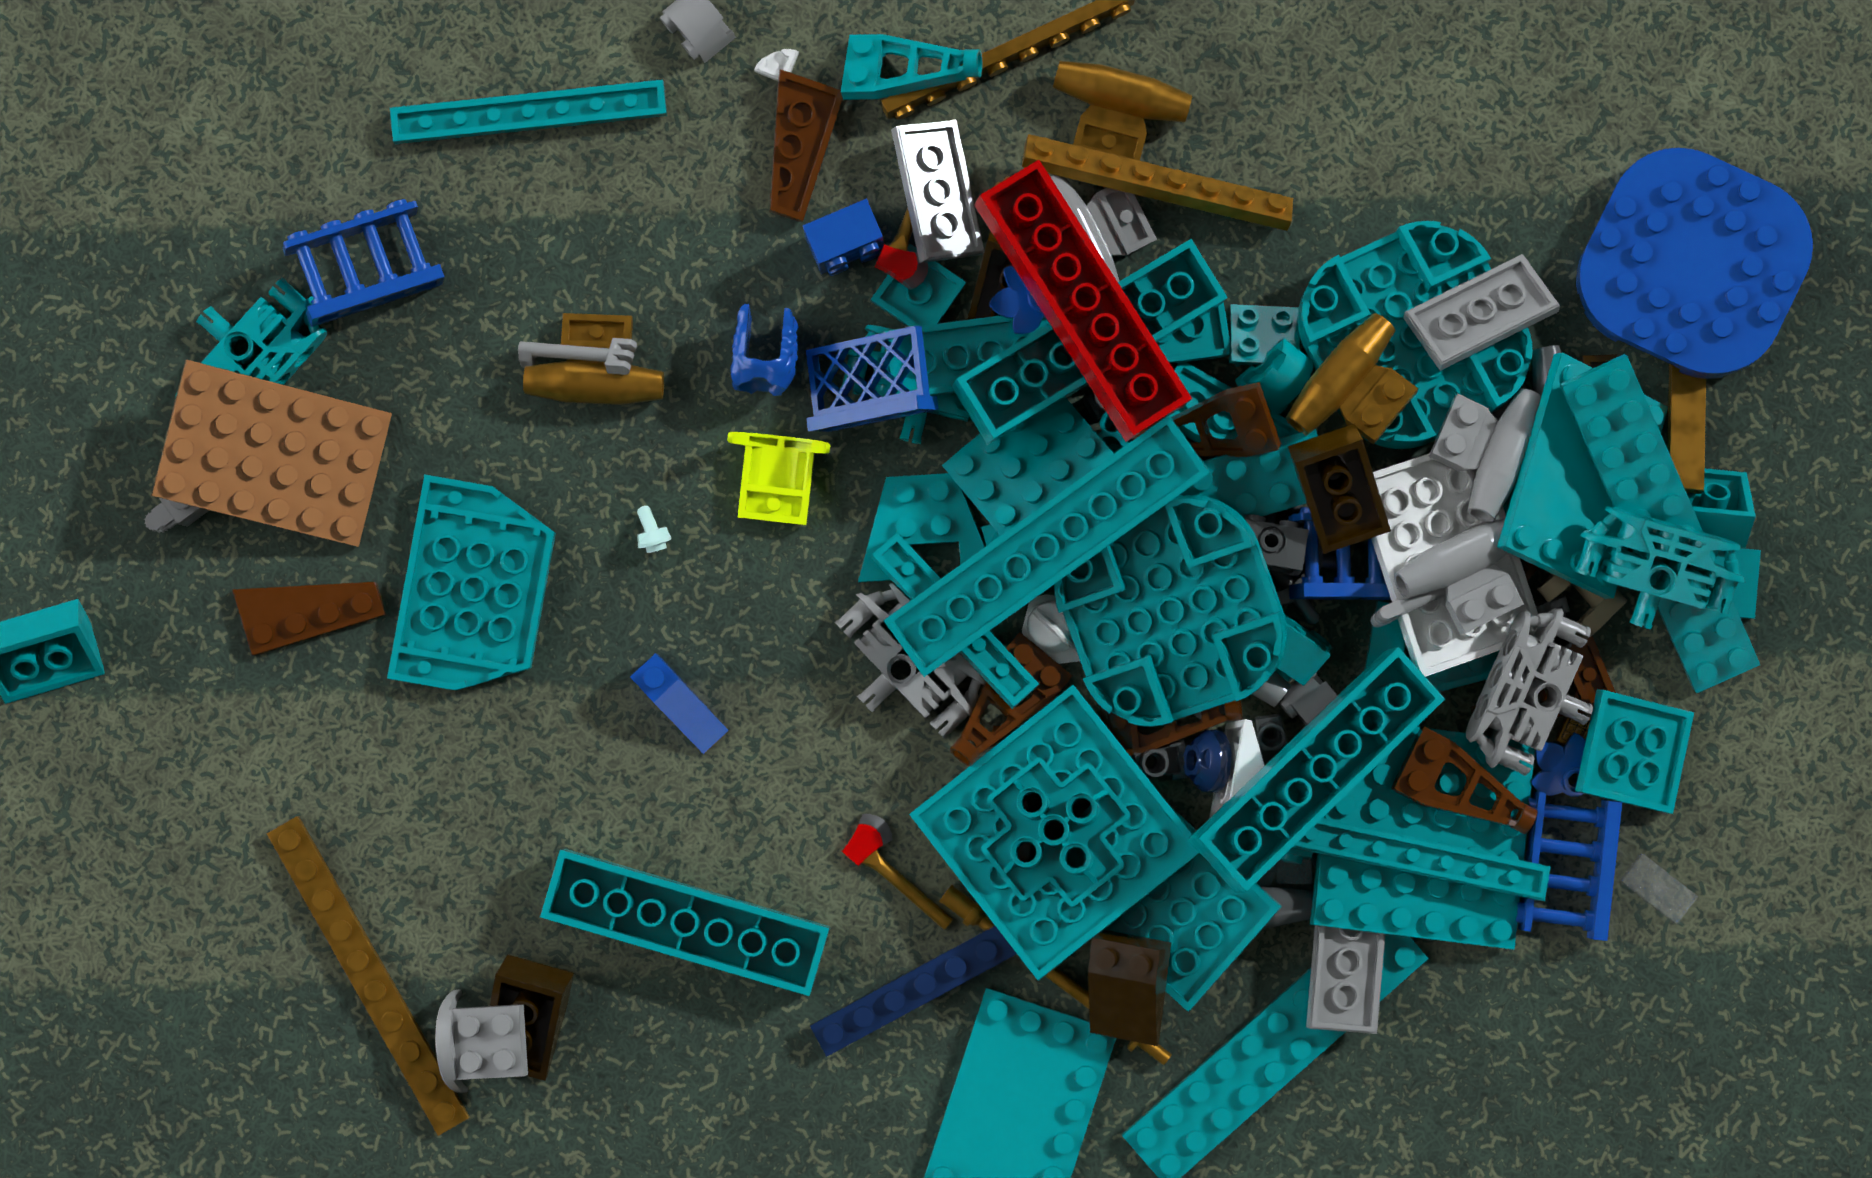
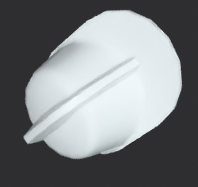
[1022,594,1080,664]

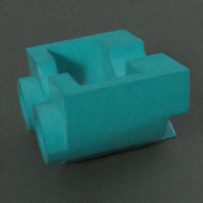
[1235,339,1313,414]

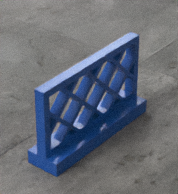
[806,326,939,432]

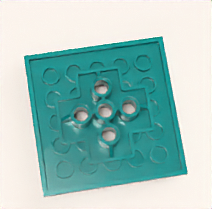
[909,685,1200,981]

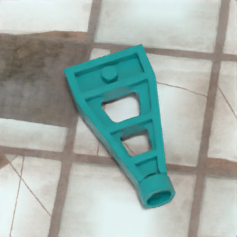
[841,34,983,100]

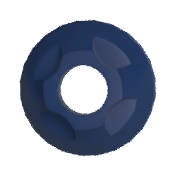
[1183,729,1232,793]

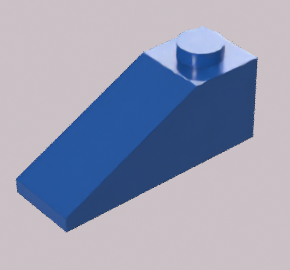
[630,653,729,754]

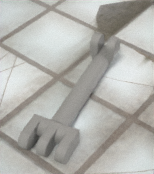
[518,338,637,375]
[1371,588,1446,627]

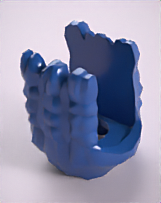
[730,304,799,396]

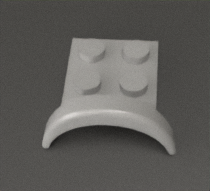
[435,989,528,1093]

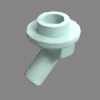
[637,506,671,553]

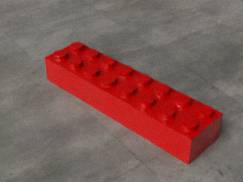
[974,160,1192,442]

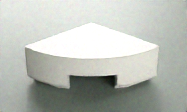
[754,49,799,81]

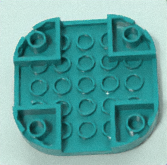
[1297,221,1533,449]
[1054,495,1287,726]

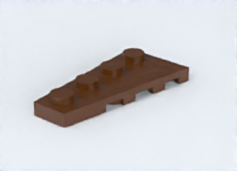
[769,69,843,223]
[232,582,386,656]

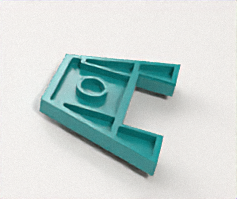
[858,473,985,583]

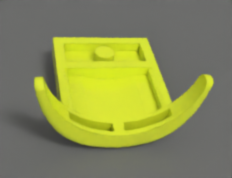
[727,432,831,525]

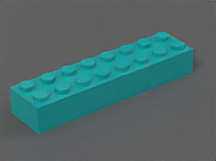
[951,239,1228,445]
[1188,647,1445,892]
[540,849,830,996]

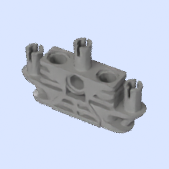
[835,583,986,739]
[1466,608,1593,776]

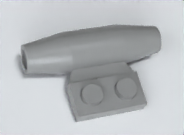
[1051,175,1157,282]
[1428,389,1541,522]
[1394,518,1524,635]

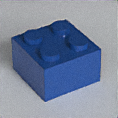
[803,198,884,276]

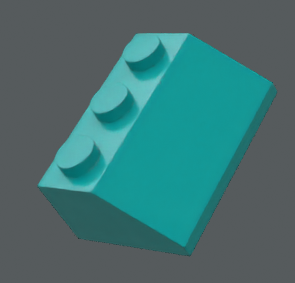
[1687,468,1756,548]
[0,599,105,704]

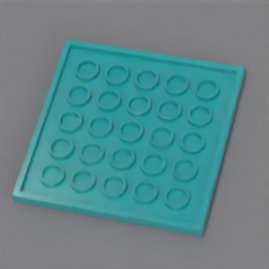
[1310,727,1535,950]

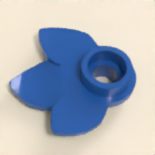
[989,266,1045,334]
[1531,733,1586,797]

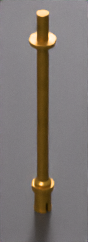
[939,884,1172,1065]

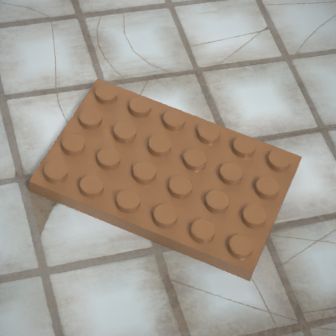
[151,360,392,547]

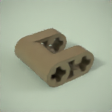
[1536,574,1627,639]

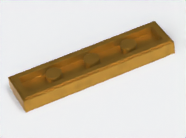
[1667,364,1706,494]

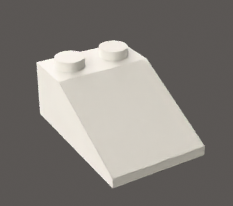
[1209,719,1264,819]

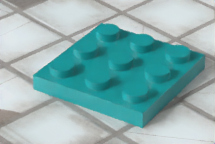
[1575,689,1694,814]

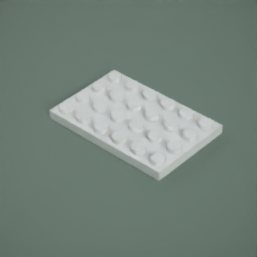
[1371,453,1538,677]

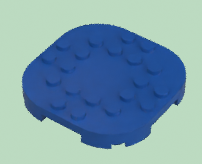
[1576,148,1813,379]

